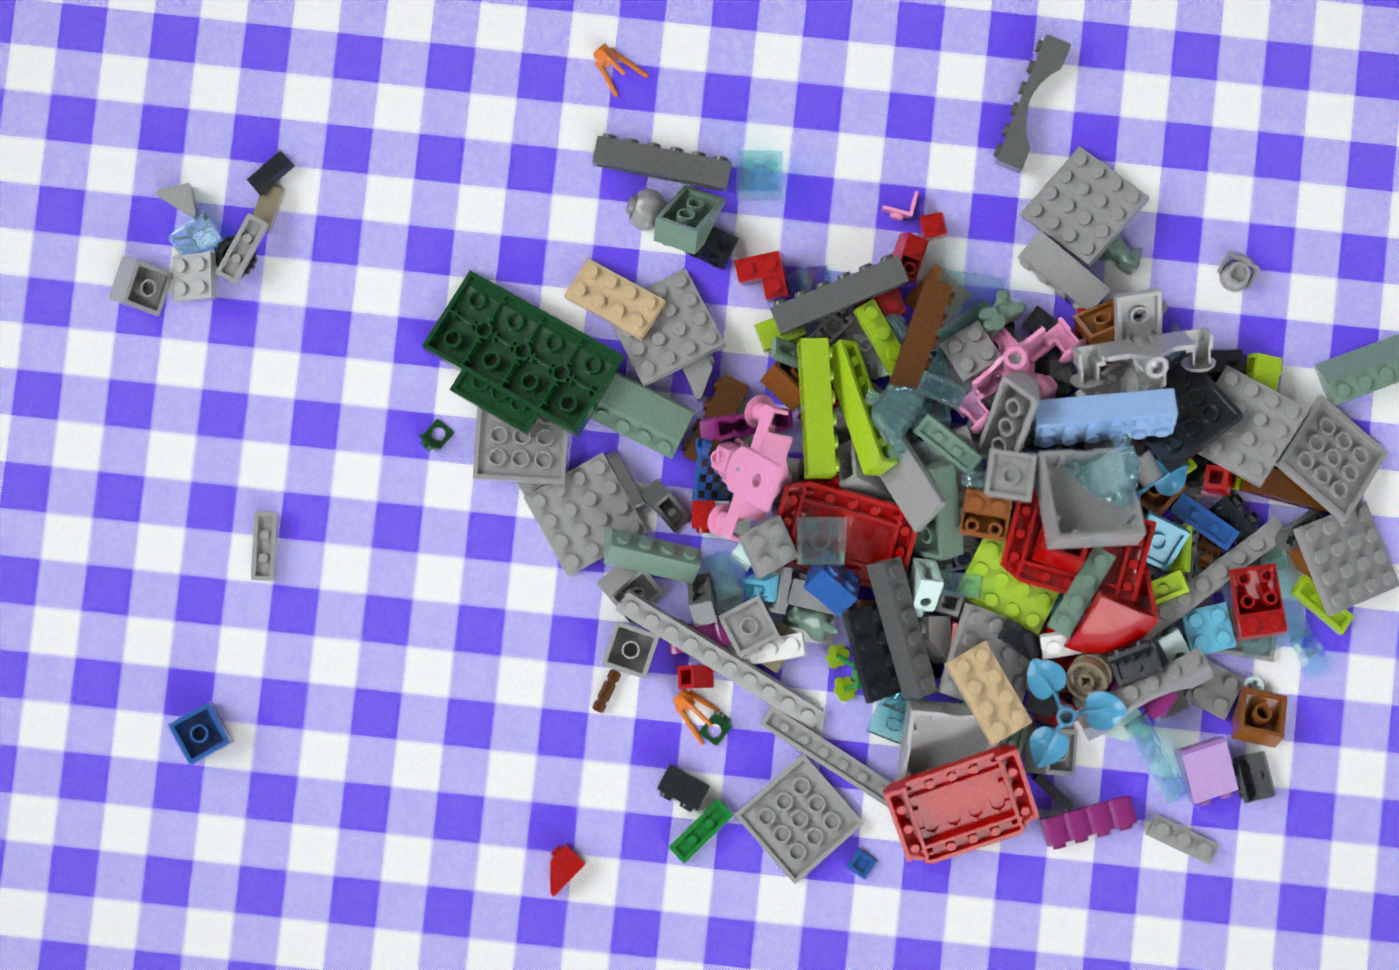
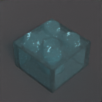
[736,150,783,200]

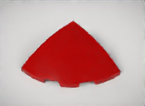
[1064,590,1160,654]

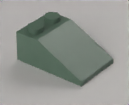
[653,185,726,254]

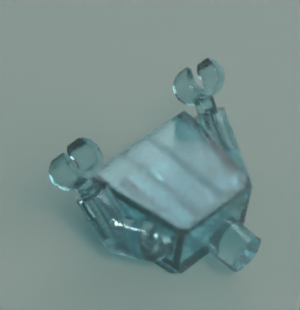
[865,384,934,459]
[1065,434,1141,508]

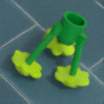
[825,644,861,702]

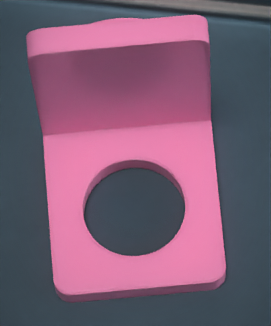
[881,191,919,221]

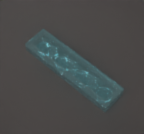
[1124,714,1188,804]

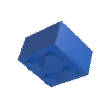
[804,551,861,617]
[167,702,234,765]

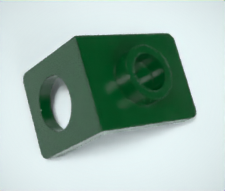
[418,419,454,453]
[699,712,733,746]

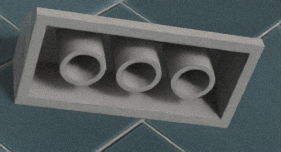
[1017,230,1111,312]
[977,370,1040,462]

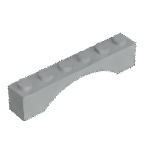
[1076,648,1214,741]

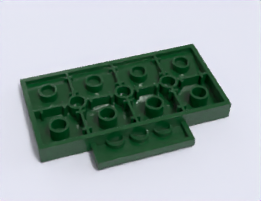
[422,270,624,438]

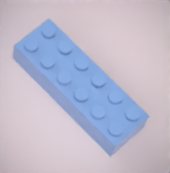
[1031,388,1178,448]

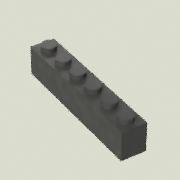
[592,133,732,192]
[770,254,909,336]
[866,557,938,699]

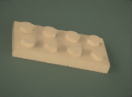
[564,258,666,341]
[944,640,1032,746]

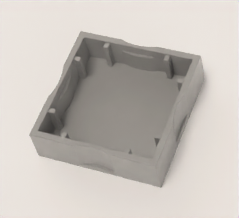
[1034,447,1146,549]
[895,699,999,781]

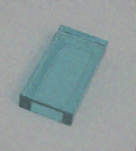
[940,571,983,599]

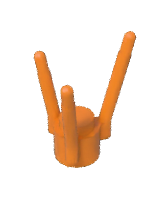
[593,44,649,97]
[672,689,720,745]

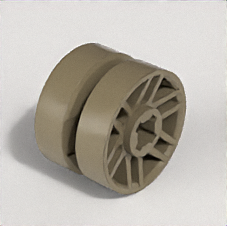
[1066,653,1114,701]

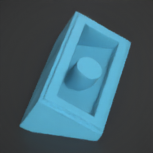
[742,573,779,602]

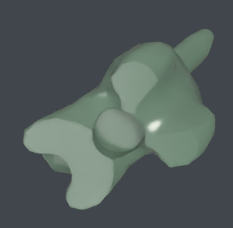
[1098,235,1142,275]
[978,289,1027,337]
[783,605,839,642]

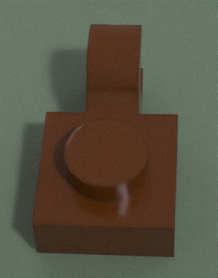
[1197,534,1222,569]

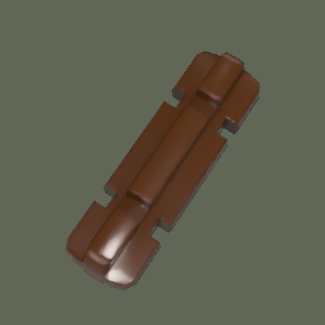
[592,669,621,713]

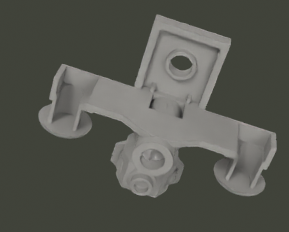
[1070,288,1216,393]

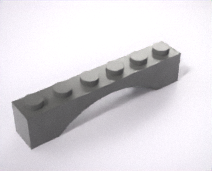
[993,34,1072,174]

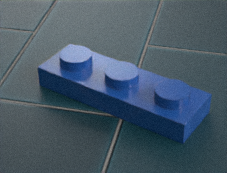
[1170,493,1240,551]

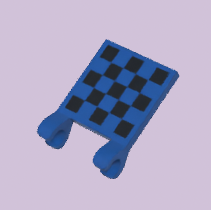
[692,438,735,501]

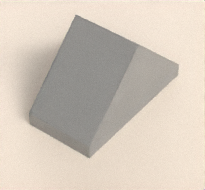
[155,183,200,221]

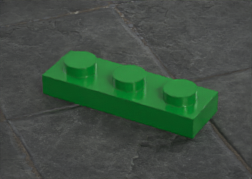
[668,798,734,864]

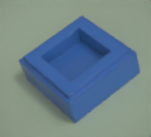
[845,847,877,880]

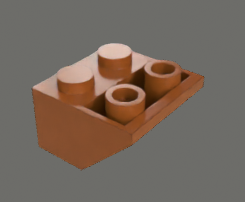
[959,482,1013,542]

